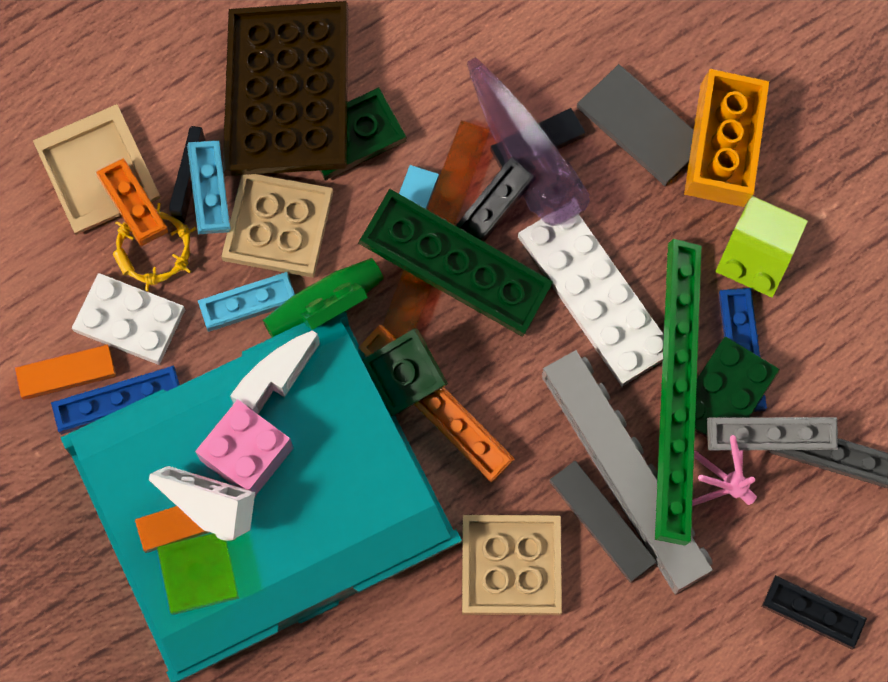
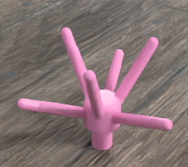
[692,435,757,506]

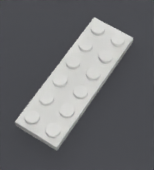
[518,202,664,387]

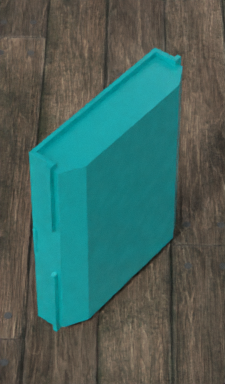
[60,311,462,682]

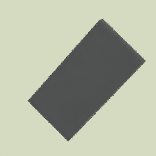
[577,64,694,186]

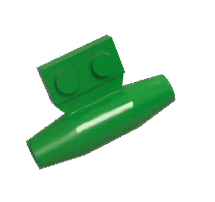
[263,258,384,337]

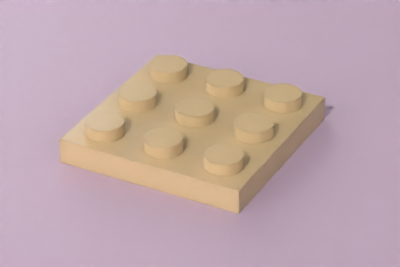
[221,174,333,278]
[462,515,562,615]

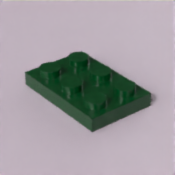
[319,87,407,180]
[695,336,780,451]

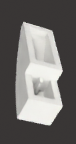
[230,331,320,414]

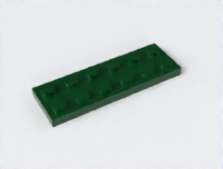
[358,189,553,337]

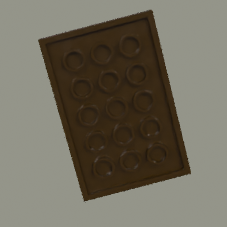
[223,1,349,176]

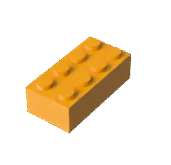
[684,69,769,207]

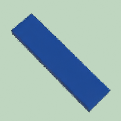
[719,288,767,412]
[51,366,180,435]

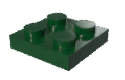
[362,328,448,416]

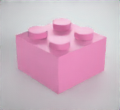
[195,399,293,496]

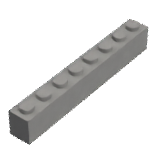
[542,350,713,595]

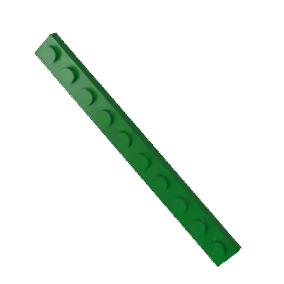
[655,239,702,546]

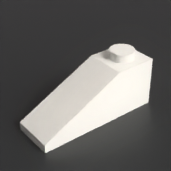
[149,466,255,541]

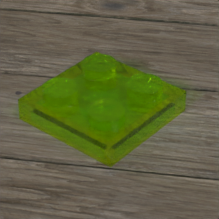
[157,533,239,615]

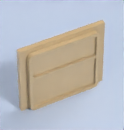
[33,104,161,235]

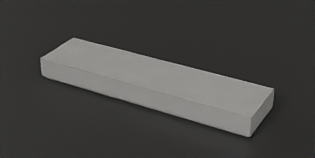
[707,417,838,450]

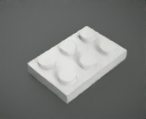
[72,273,185,365]

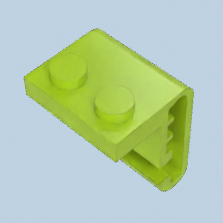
[715,196,808,298]

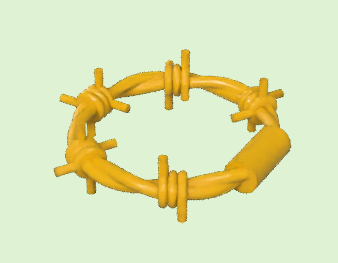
[113,203,197,292]

